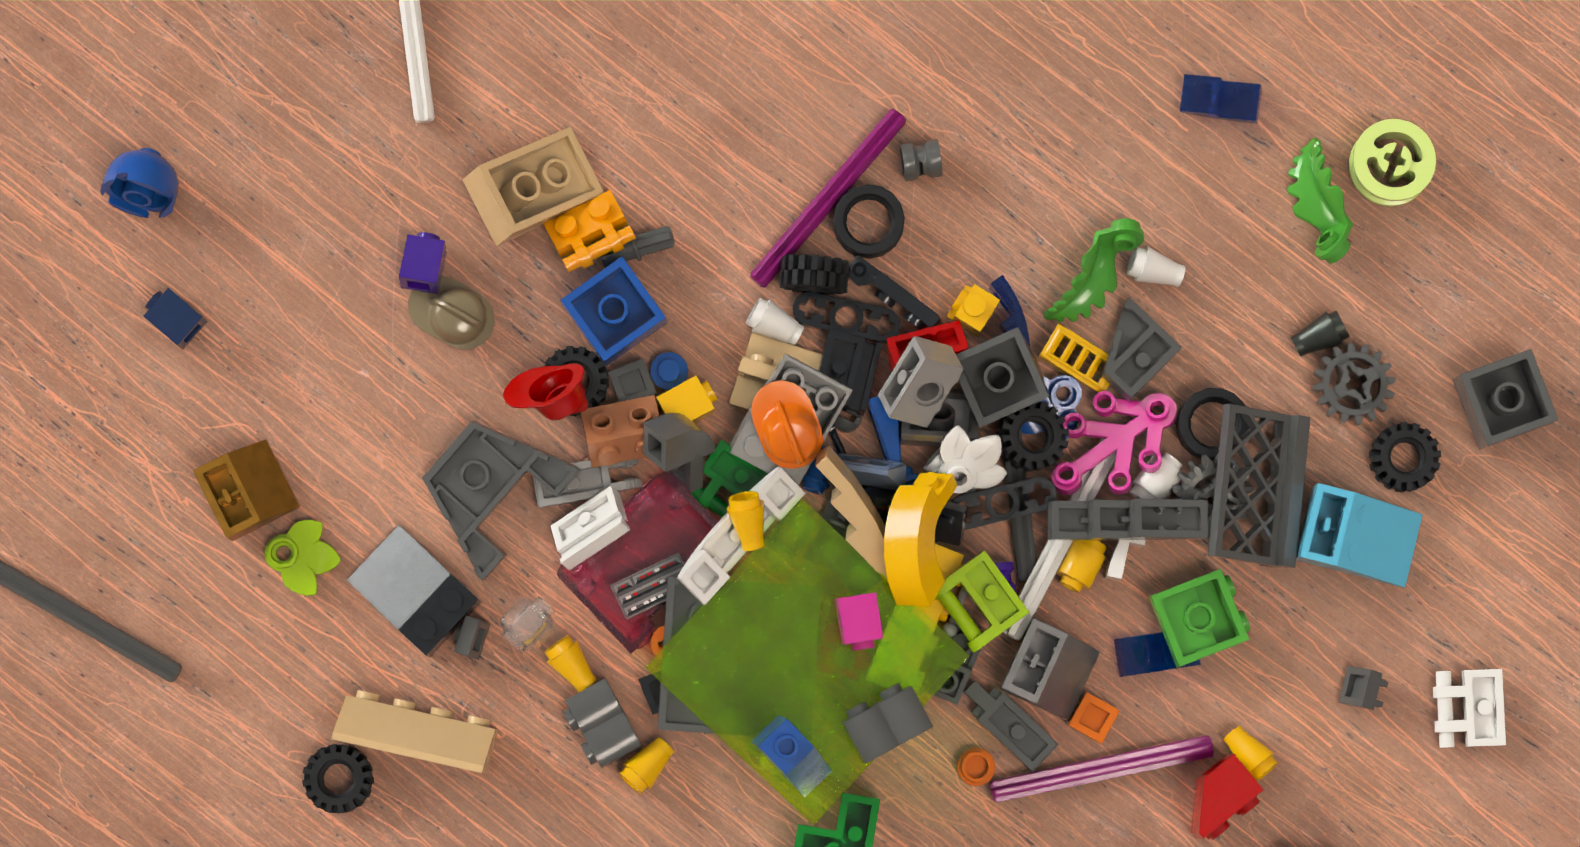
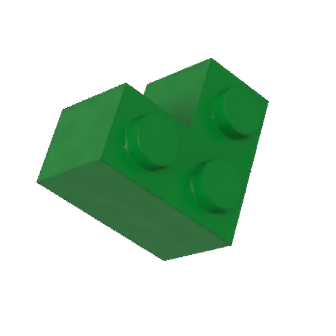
[794,793,880,847]

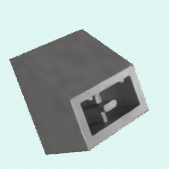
[1000,618,1100,721]

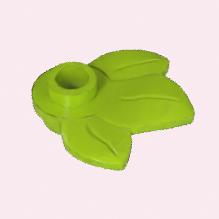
[264,520,341,596]

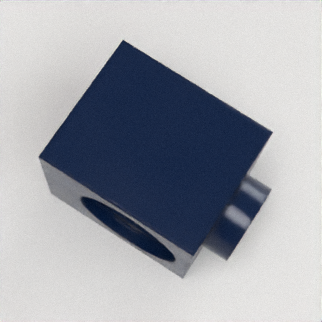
[143,288,208,350]

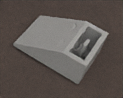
[730,353,853,486]

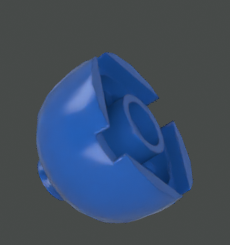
[100,148,179,218]

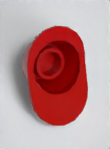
[503,363,588,421]

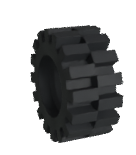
[779,254,849,295]
[545,346,609,417]
[996,401,1069,472]
[1369,422,1441,492]
[302,744,374,813]

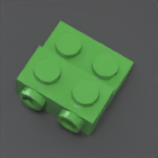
[1149,569,1250,668]

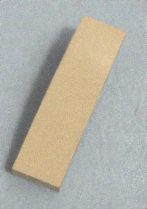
[815,445,889,584]

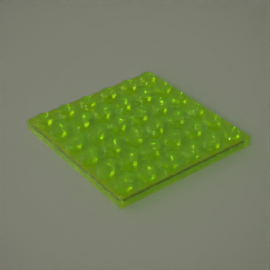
[645,499,970,825]

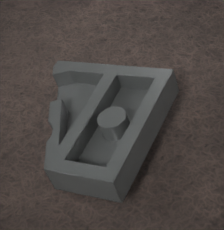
[1102,297,1182,402]

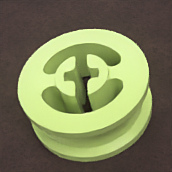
[1348,119,1436,207]

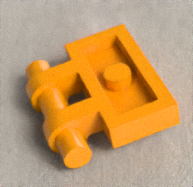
[543,190,636,272]

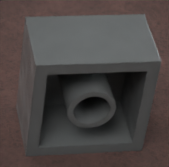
[1452,349,1558,450]

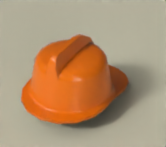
[751,380,823,469]

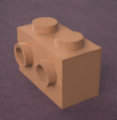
[581,395,659,468]

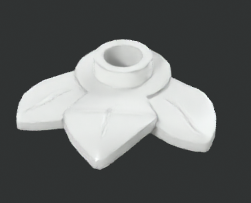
[939,425,1007,494]

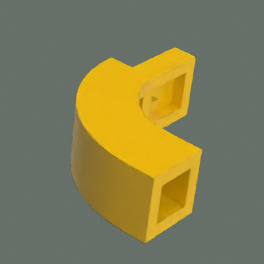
[884,472,958,607]

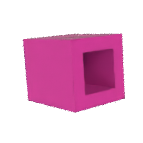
[835,592,883,651]

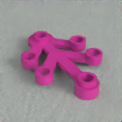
[1051,391,1177,495]

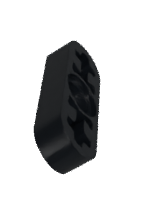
[793,292,900,344]
[951,476,1056,530]

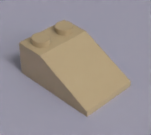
[463,127,604,247]

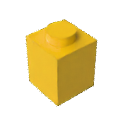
[656,376,718,423]

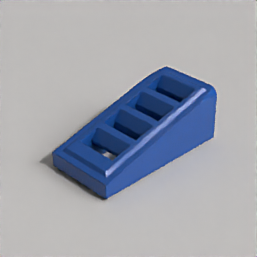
[867,396,901,462]

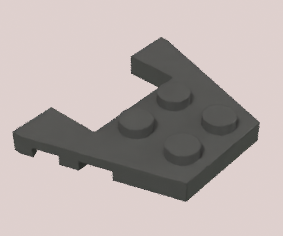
[422,421,581,581]

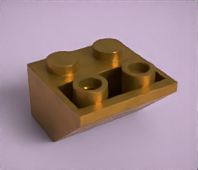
[192,440,300,541]

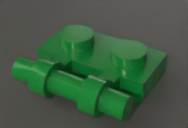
[685,439,769,518]

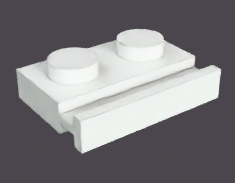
[551,485,630,571]

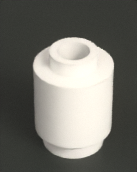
[1130,452,1183,499]

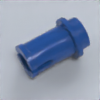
[801,445,839,495]

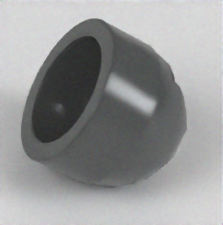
[834,409,862,433]

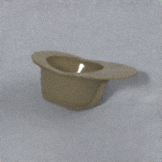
[408,276,495,350]

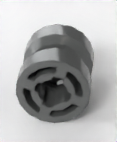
[900,139,943,182]

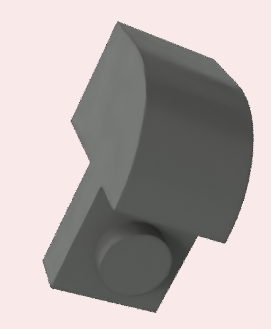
[643,413,715,493]

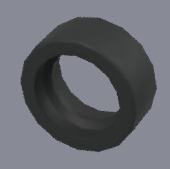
[833,184,905,259]
[1176,388,1249,460]

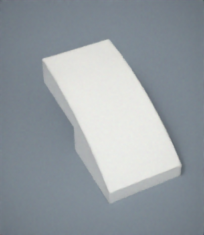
[1104,540,1146,581]

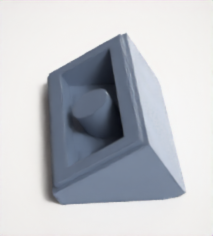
[837,453,906,491]

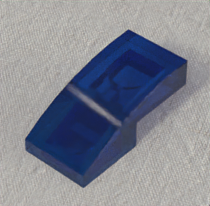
[1180,74,1262,124]
[989,275,1030,346]
[1114,632,1201,677]

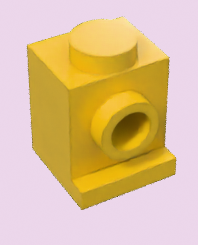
[946,284,1000,337]

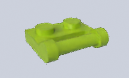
[934,550,1030,653]

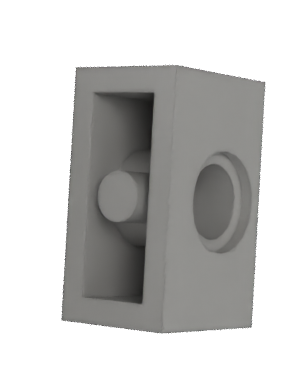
[878,336,964,428]

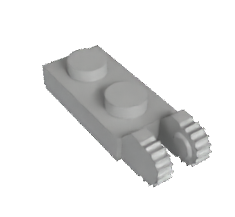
[532,459,642,509]

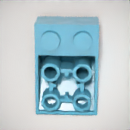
[1296,483,1423,588]

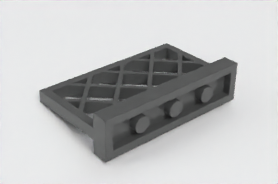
[1208,404,1311,568]

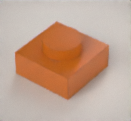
[1067,692,1120,744]

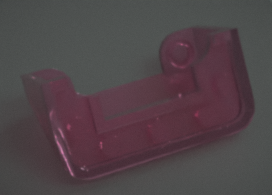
[557,472,717,654]

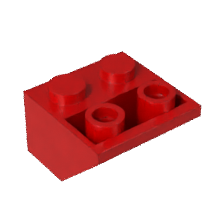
[1191,754,1263,840]

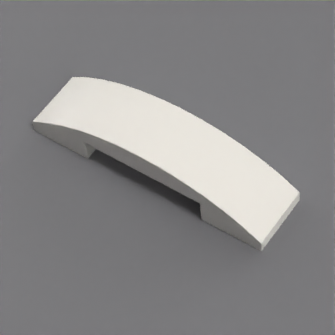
[677,467,806,605]

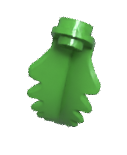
[1287,138,1353,264]
[1044,218,1144,322]

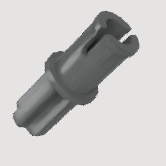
[601,226,675,268]

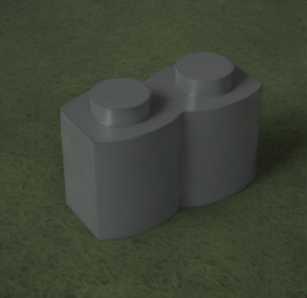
[563,679,643,768]
[841,683,933,763]

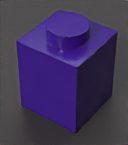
[399,232,447,294]

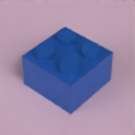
[560,257,667,366]

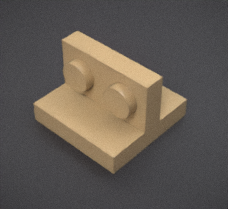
[729,332,822,411]

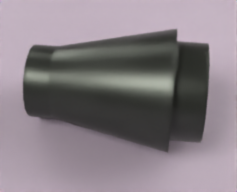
[1291,310,1350,357]

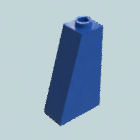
[751,715,832,798]

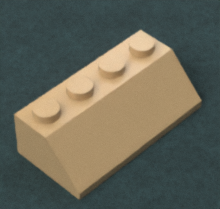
[331,690,498,774]

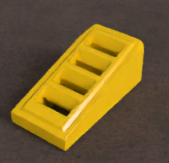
[1038,323,1110,393]

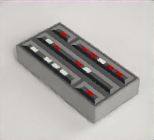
[610,553,684,621]

